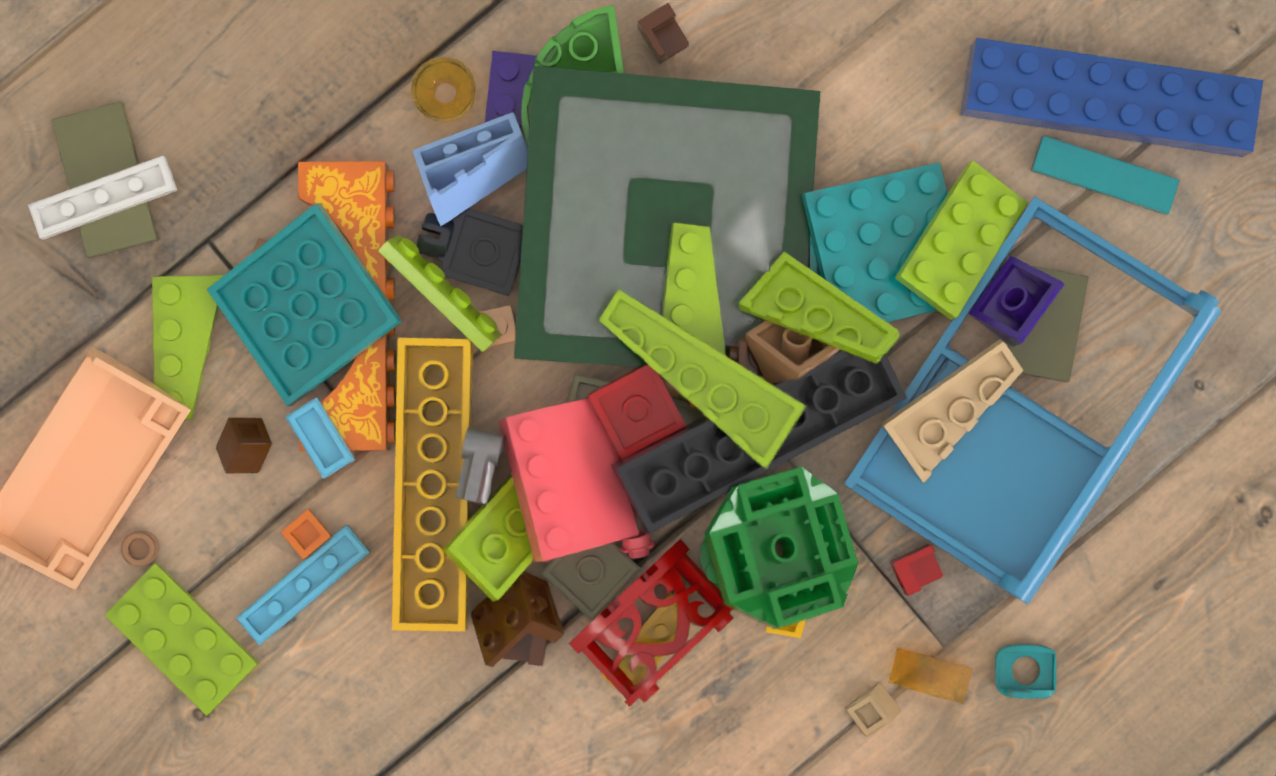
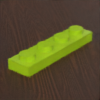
[378,235,502,352]

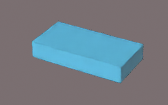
[285,397,356,479]

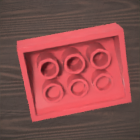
[498,398,639,563]

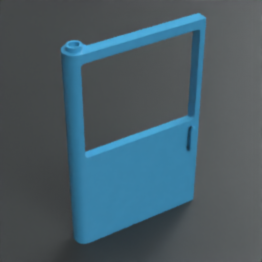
[844,196,1221,605]

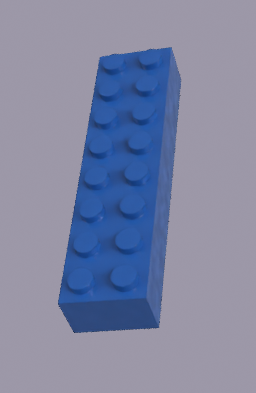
[960,38,1263,157]

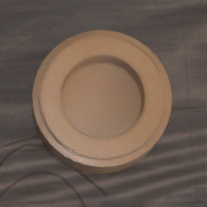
[121,531,160,567]

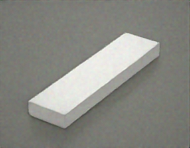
[28,156,178,240]

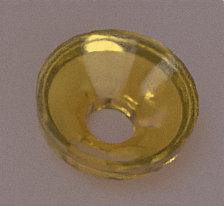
[411,57,477,123]

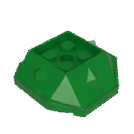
[704,467,858,629]

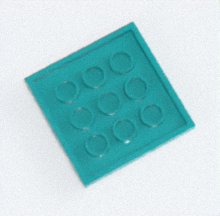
[801,162,948,323]
[207,203,402,407]

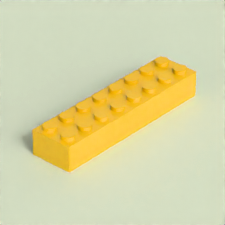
[392,338,474,632]

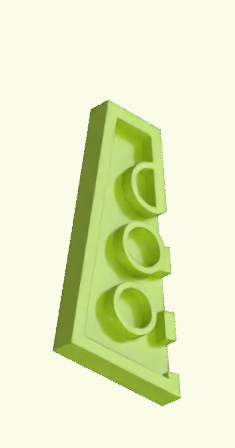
[738,252,899,364]
[152,275,224,420]

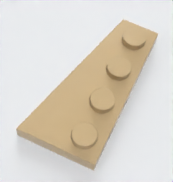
[881,339,1023,483]

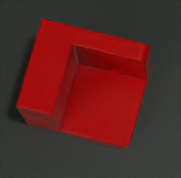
[889,544,943,596]

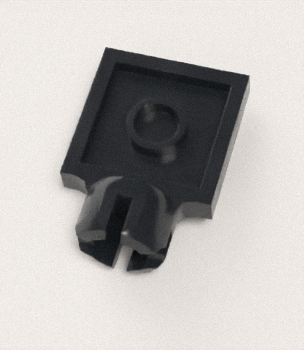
[416,208,523,296]

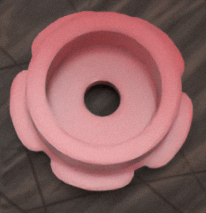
[620,530,655,558]

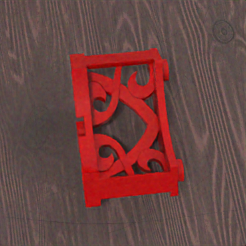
[568,539,734,707]

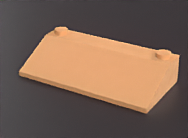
[0,346,191,590]

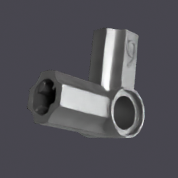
[456,426,505,504]

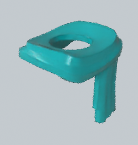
[995,643,1057,699]

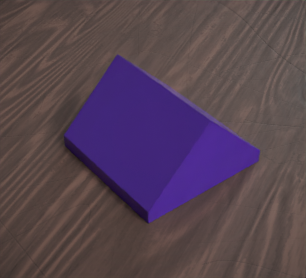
[969,256,1064,347]

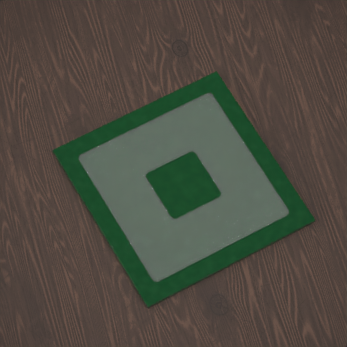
[513,66,820,367]

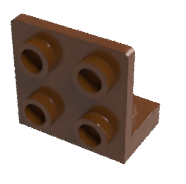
[471,571,564,667]

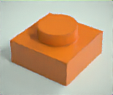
[280,509,333,560]

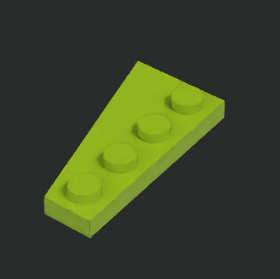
[661,223,726,356]

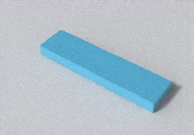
[236,525,371,645]

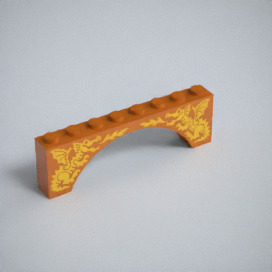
[298,161,396,451]

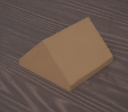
[745,320,840,384]

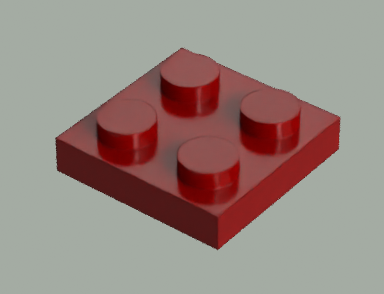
[588,363,686,459]

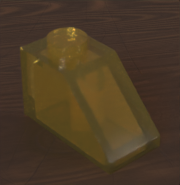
[888,647,973,704]

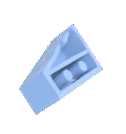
[412,112,528,226]

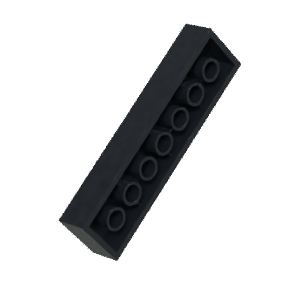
[611,350,907,534]

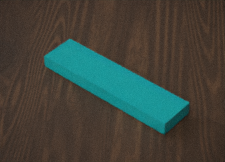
[1030,136,1180,215]

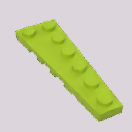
[599,289,806,468]

